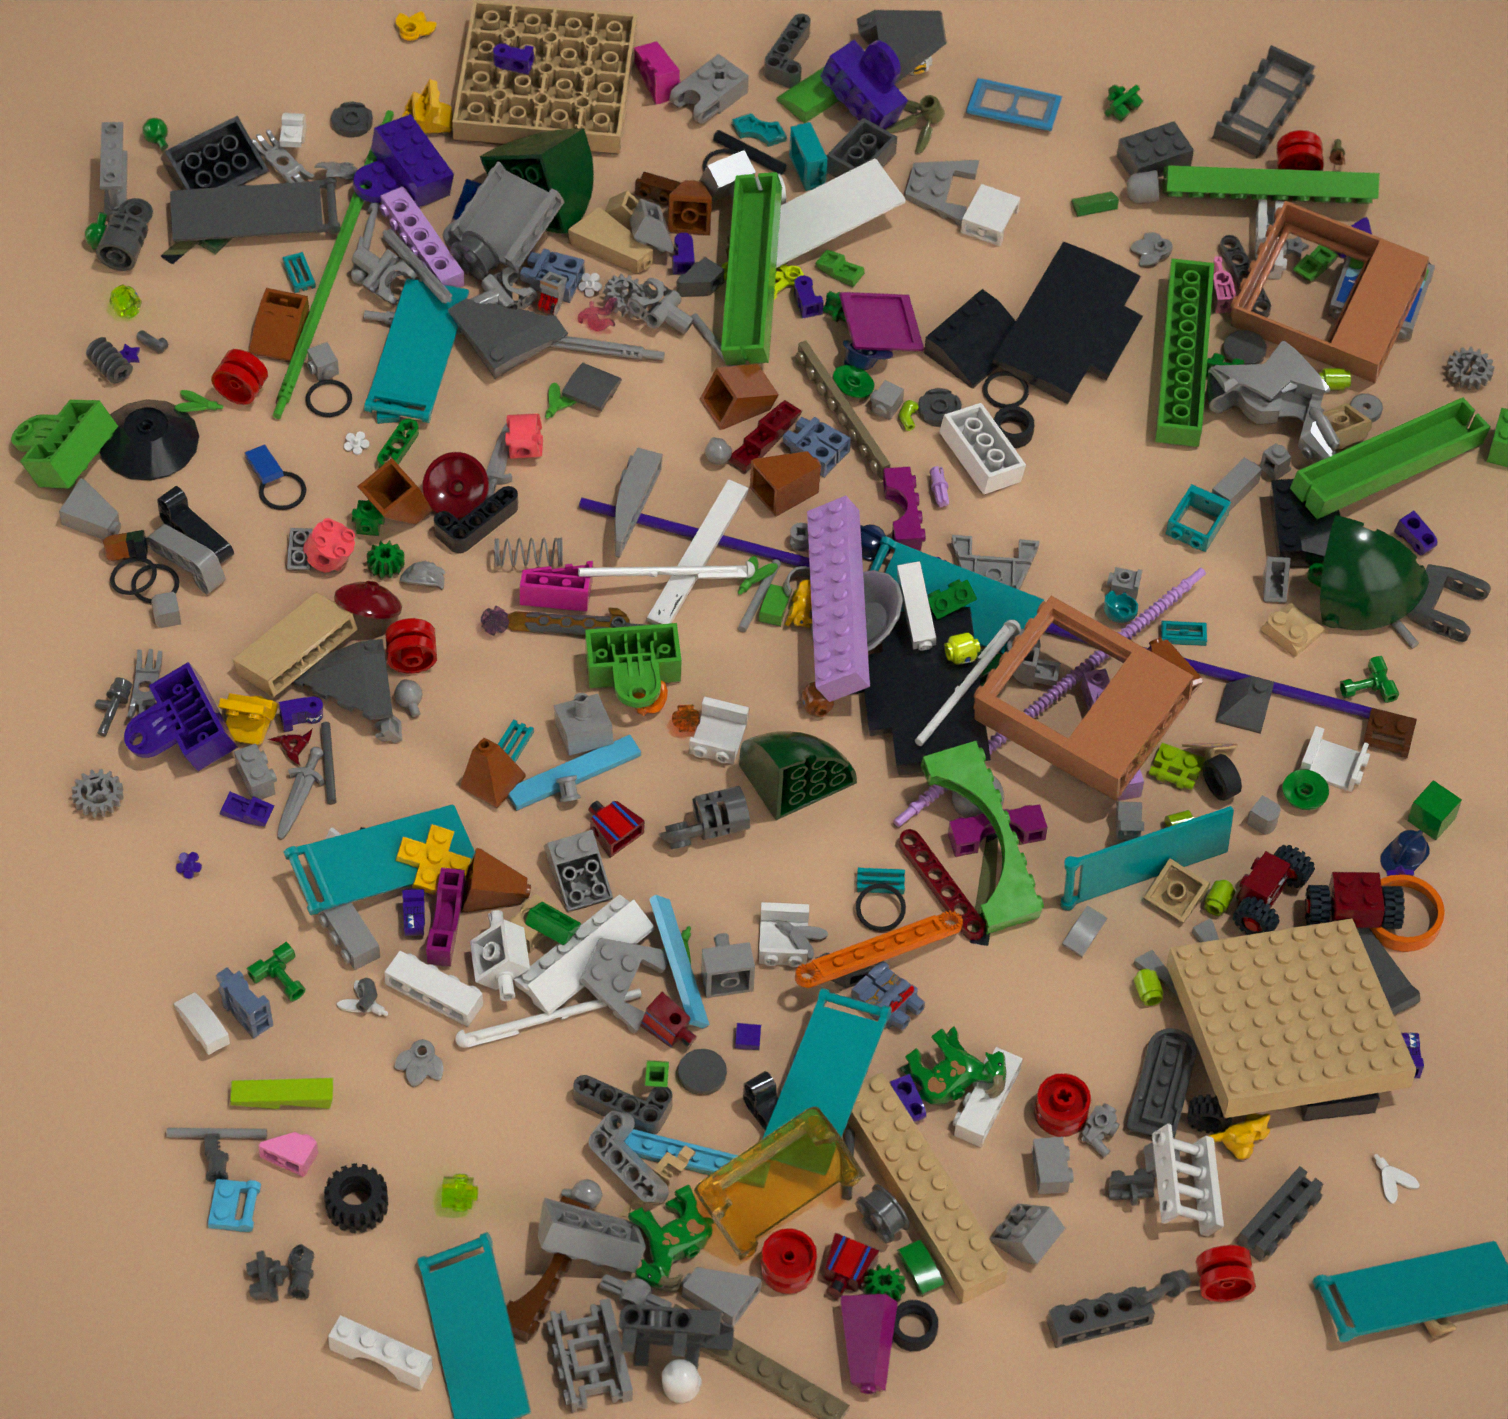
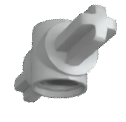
[600,1274,672,1307]

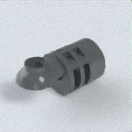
[96,198,153,271]
[659,786,750,849]

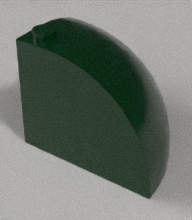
[480,128,594,234]
[1320,515,1429,630]
[739,731,857,820]

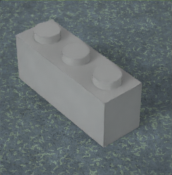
[318,902,380,970]

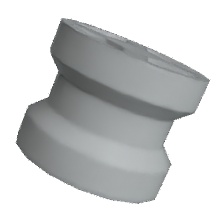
[790,523,809,551]

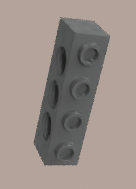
[1047,1286,1155,1348]

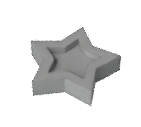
[1285,237,1309,258]

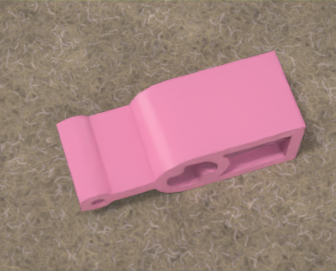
[1212,256,1236,314]

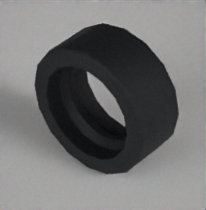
[993,406,1035,448]
[1202,754,1242,801]
[893,1300,938,1351]

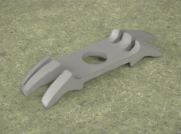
[252,129,314,183]
[127,649,163,718]

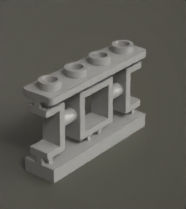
[546,1298,633,1413]

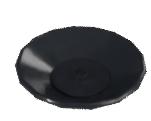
[100,399,200,481]

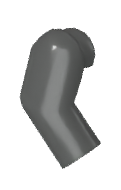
[137,330,169,352]

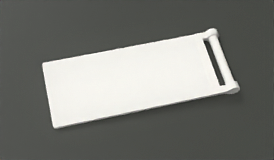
[776,159,906,268]

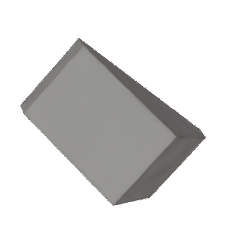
[1263,556,1290,603]

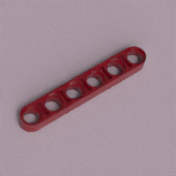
[899,829,985,940]

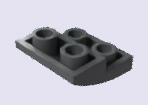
[562,362,622,412]

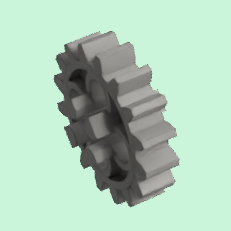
[603,274,650,318]
[1446,347,1495,390]

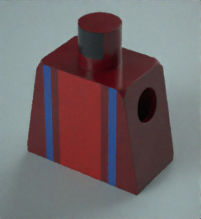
[588,801,645,858]
[640,991,697,1048]
[824,1232,880,1297]

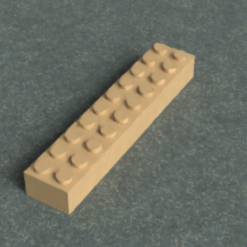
[848,1072,1008,1304]

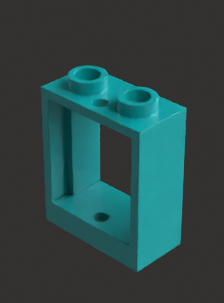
[789,122,828,191]
[1166,484,1231,552]

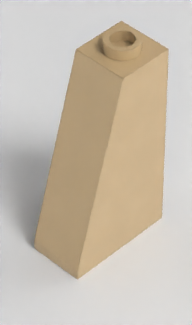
[568,207,653,274]

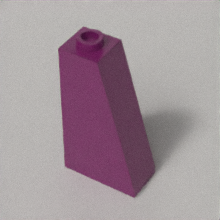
[841,1294,897,1394]

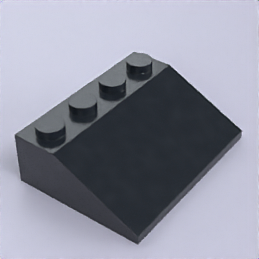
[160,116,269,190]
[924,289,1016,388]
[1270,479,1340,567]

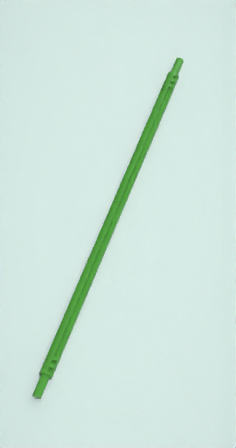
[273,110,394,419]

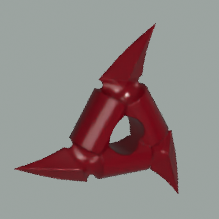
[268,728,313,766]

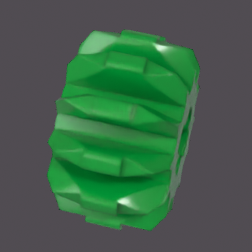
[367,540,405,579]
[863,1264,906,1303]

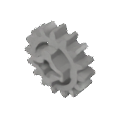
[72,769,124,818]

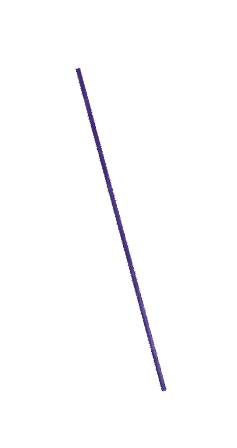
[579,497,1372,719]

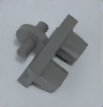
[1108,1169,1155,1206]
[246,1250,289,1302]

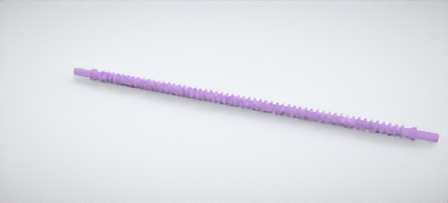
[893,568,1206,827]

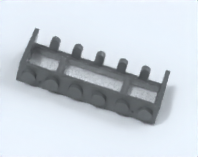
[1213,45,1315,158]

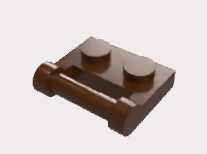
[1362,708,1417,758]

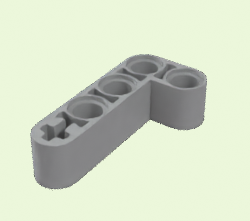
[146,524,226,594]
[589,1111,669,1203]

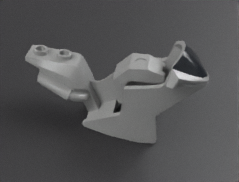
[1206,341,1340,463]

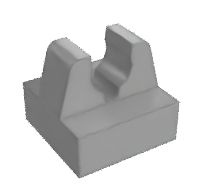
[375,715,402,744]

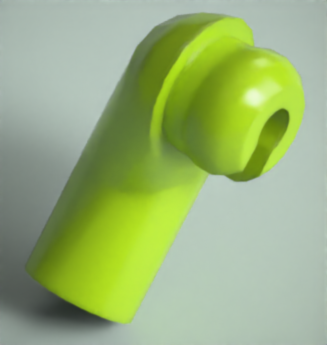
[899,400,918,431]

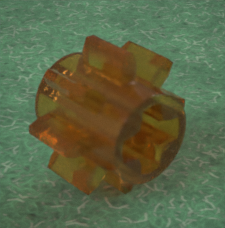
[672,704,701,732]

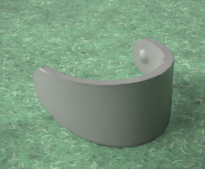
[783,566,810,596]

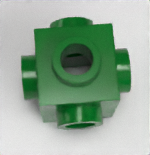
[352,500,385,536]

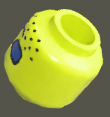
[945,633,980,665]

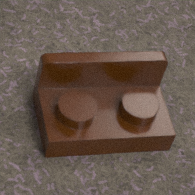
[635,172,682,205]

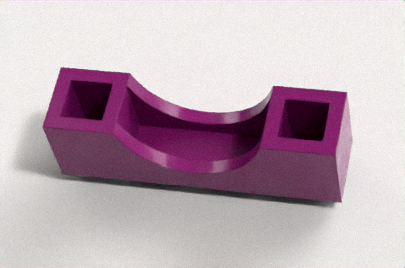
[883,466,926,552]
[948,804,1048,857]
[426,867,466,967]

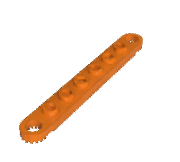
[795,910,963,988]

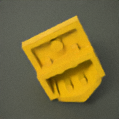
[402,79,453,134]
[218,693,279,745]

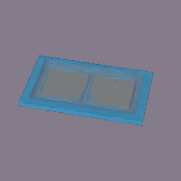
[966,78,1062,131]

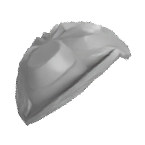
[400,561,445,589]

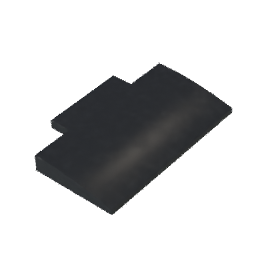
[992,241,1143,405]
[864,607,991,776]

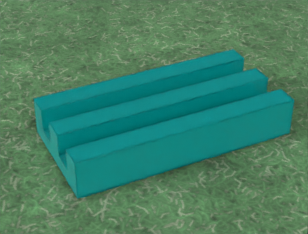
[282,252,316,293]
[1161,621,1207,646]
[498,719,534,762]
[857,868,905,894]

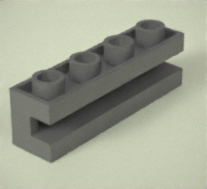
[1237,1166,1323,1262]

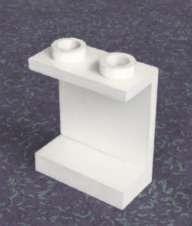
[961,184,1020,246]
[689,696,749,765]
[1300,726,1370,792]
[759,902,809,967]

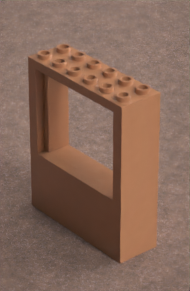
[1230,201,1429,383]
[973,595,1193,801]

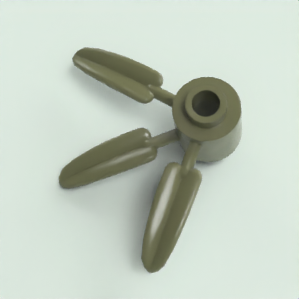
[885,95,945,153]

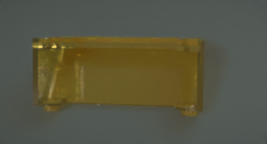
[694,1107,865,1260]

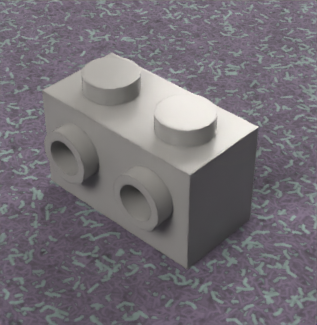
[234,743,277,800]
[1031,1137,1073,1195]

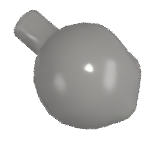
[705,437,732,465]
[394,679,423,717]
[562,1179,602,1209]

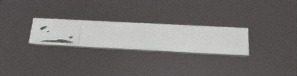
[647,479,748,624]

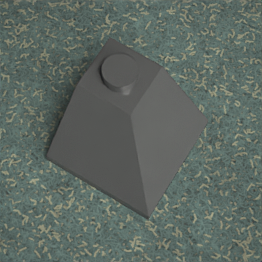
[1216,676,1274,734]

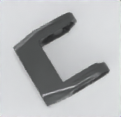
[1406,564,1491,642]

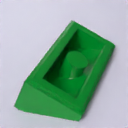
[1071,191,1119,217]
[525,902,581,945]

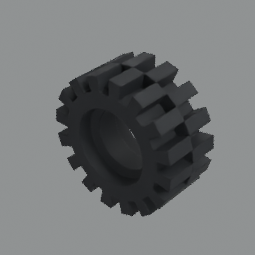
[1187,1094,1232,1134]

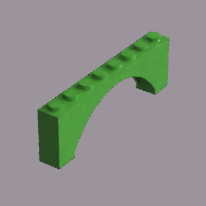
[921,741,1044,934]

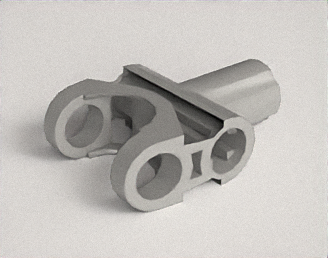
[352,246,417,305]
[471,267,537,310]
[627,278,694,334]

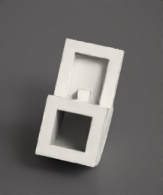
[280,113,307,148]

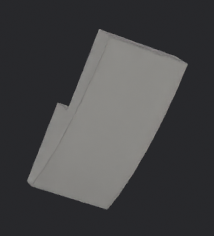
[287,528,313,570]
[1062,905,1107,957]

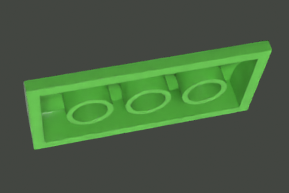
[777,66,839,123]

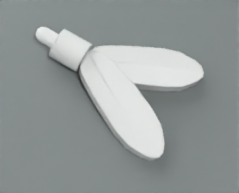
[337,980,388,1016]
[1374,1154,1420,1204]

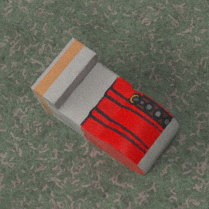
[538,271,567,316]

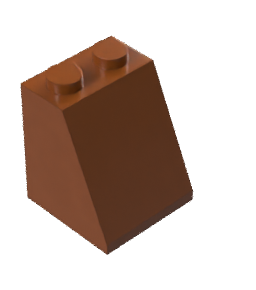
[700,364,779,430]
[750,451,821,517]
[357,458,433,525]

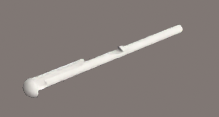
[578,561,755,579]
[915,620,1021,746]
[456,988,642,1048]

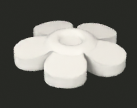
[578,273,602,297]
[344,431,370,455]

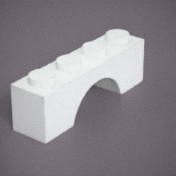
[328,1315,433,1390]

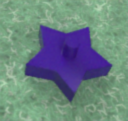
[119,344,140,363]
[1386,865,1414,876]

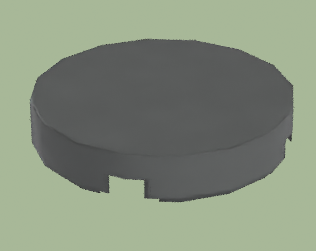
[331,101,373,138]
[1223,330,1267,365]
[918,388,962,427]
[678,1049,727,1095]

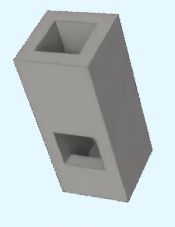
[1212,457,1262,512]

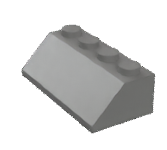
[538,1198,646,1273]

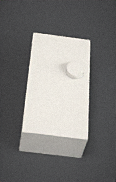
[939,403,1026,495]

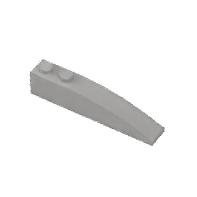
[614,447,663,558]

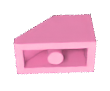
[259,1132,318,1177]

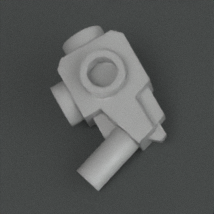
[1081,1103,1120,1158]

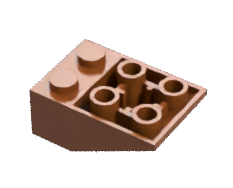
[249,288,309,362]

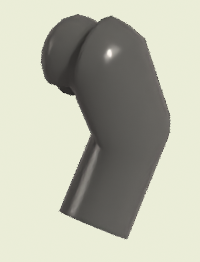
[356,978,378,1012]

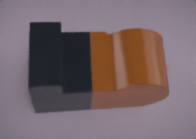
[103,530,148,561]

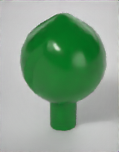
[142,118,169,150]
[85,212,107,249]

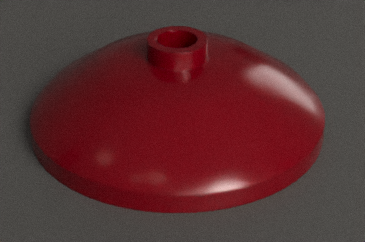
[422,452,489,519]
[334,581,402,619]

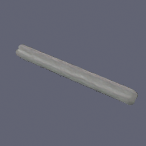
[383,229,452,304]

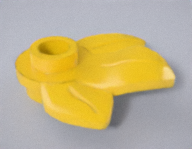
[396,11,437,41]

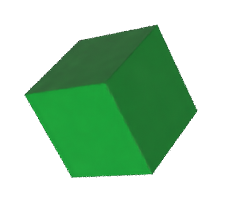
[1407,780,1462,840]

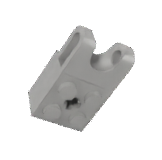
[670,54,749,124]

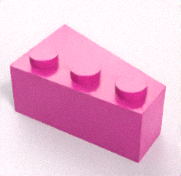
[634,41,681,105]
[520,561,593,612]

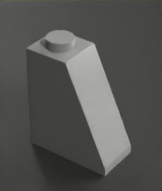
[59,478,121,540]
[681,1267,761,1326]

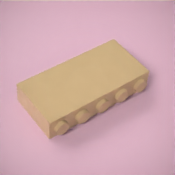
[232,592,358,697]

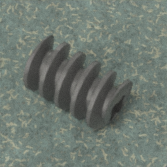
[86,337,133,384]

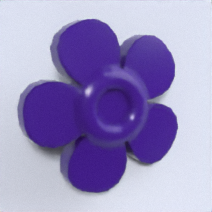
[176,852,202,879]

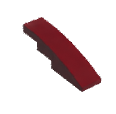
[728,400,802,473]

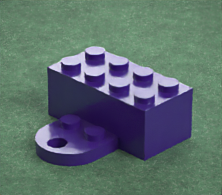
[820,40,908,130]
[353,114,454,207]
[124,662,238,771]

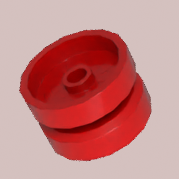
[1276,130,1324,171]
[211,349,268,405]
[385,618,437,674]
[1034,1073,1091,1137]
[761,1228,817,1294]
[1195,1245,1256,1302]

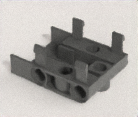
[619,1304,734,1370]

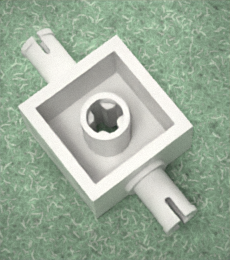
[470,910,530,1001]

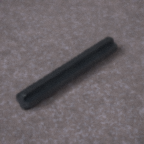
[713,130,787,175]

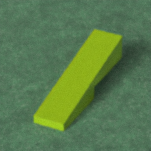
[230,1078,333,1109]

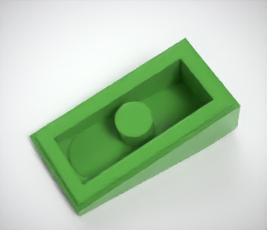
[759,584,792,626]

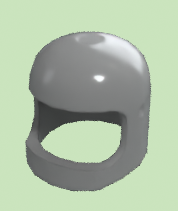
[1127,170,1159,203]

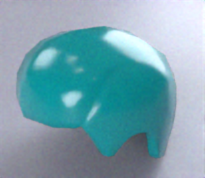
[1104,590,1139,623]

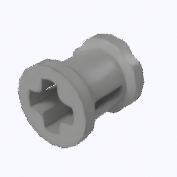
[556,775,581,802]

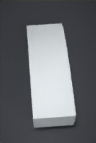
[173,992,230,1055]

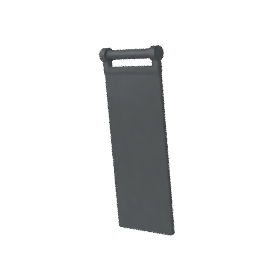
[170,177,341,242]

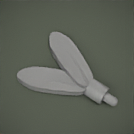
[777,920,828,959]

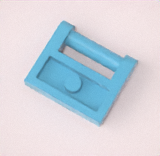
[208,1179,261,1232]

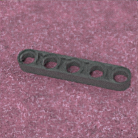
[1220,235,1271,318]

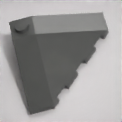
[448,299,568,379]
[294,639,393,720]

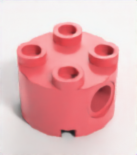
[505,413,543,459]
[303,518,355,573]

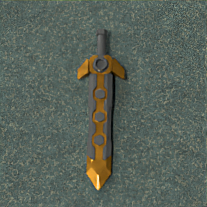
[499,607,656,635]

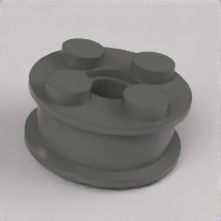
[450,231,500,280]
[855,1184,910,1243]

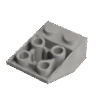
[544,830,613,911]

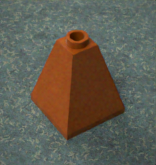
[668,180,712,235]
[1147,638,1203,695]
[460,738,526,808]
[462,848,531,912]

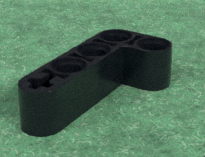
[157,486,234,565]
[434,486,518,554]
[743,1071,798,1169]

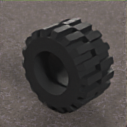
[324,1163,388,1233]

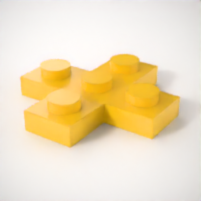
[395,824,471,895]

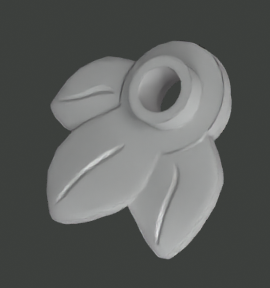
[315,162,357,179]
[1130,232,1173,266]
[395,1040,443,1087]

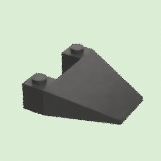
[857,10,947,84]

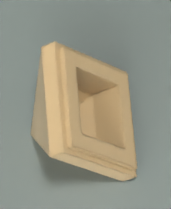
[1424,1318,1456,1338]

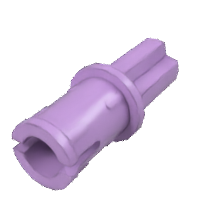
[929,466,949,507]

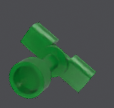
[1340,656,1399,703]
[247,942,306,1001]

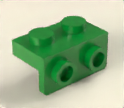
[927,579,977,619]

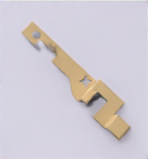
[618,1145,696,1221]

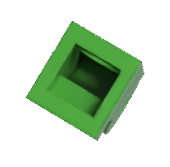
[645,1060,669,1087]

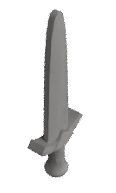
[486,423,512,499]
[278,747,325,839]

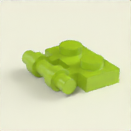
[1149,742,1205,790]

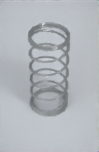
[494,537,563,567]

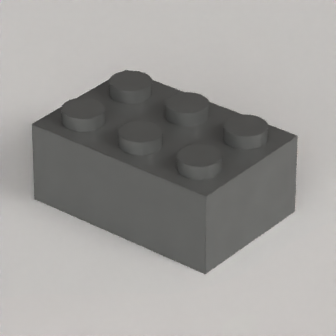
[827,118,897,178]
[1116,121,1194,177]

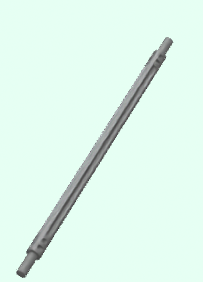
[364,310,665,361]

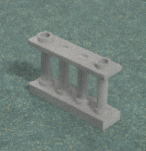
[100,122,128,221]

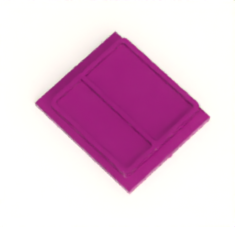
[839,292,924,352]

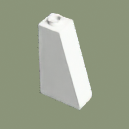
[897,561,936,650]

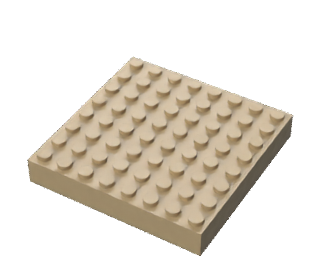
[452,0,637,154]
[1166,919,1416,1118]

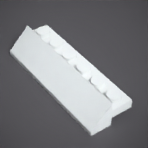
[514,894,655,1015]

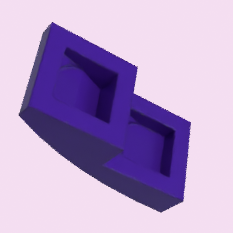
[220,791,275,826]

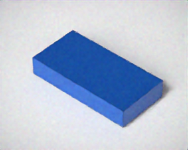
[245,444,284,484]

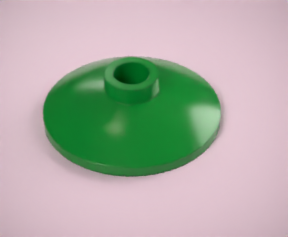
[832,365,875,398]
[1282,769,1329,810]

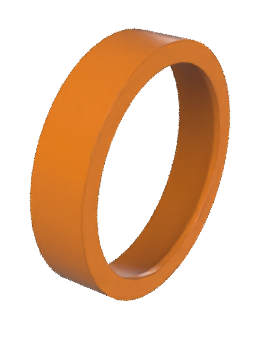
[1370,874,1445,952]

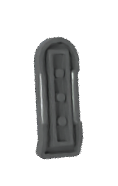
[1331,921,1421,1015]
[1127,1028,1197,1138]

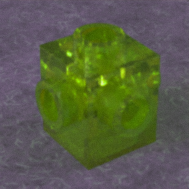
[442,1174,478,1212]

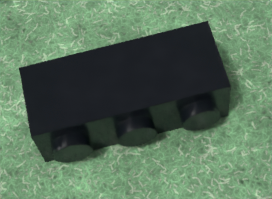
[1300,1093,1380,1121]

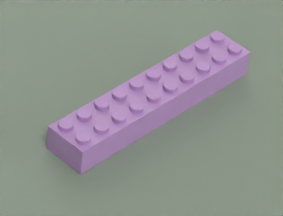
[807,496,870,702]

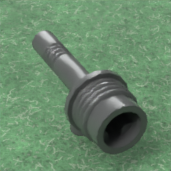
[95,677,132,737]
[1138,1270,1191,1305]

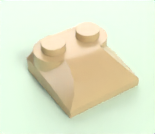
[1323,403,1372,449]
[1261,603,1325,657]
[1144,859,1210,923]

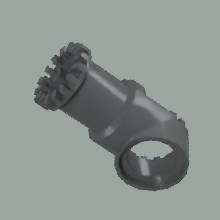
[205,1133,229,1183]
[287,1244,314,1299]

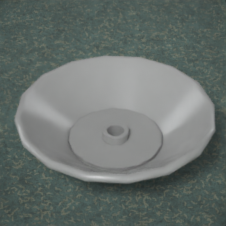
[811,570,903,651]

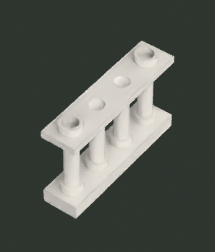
[1152,1124,1224,1236]

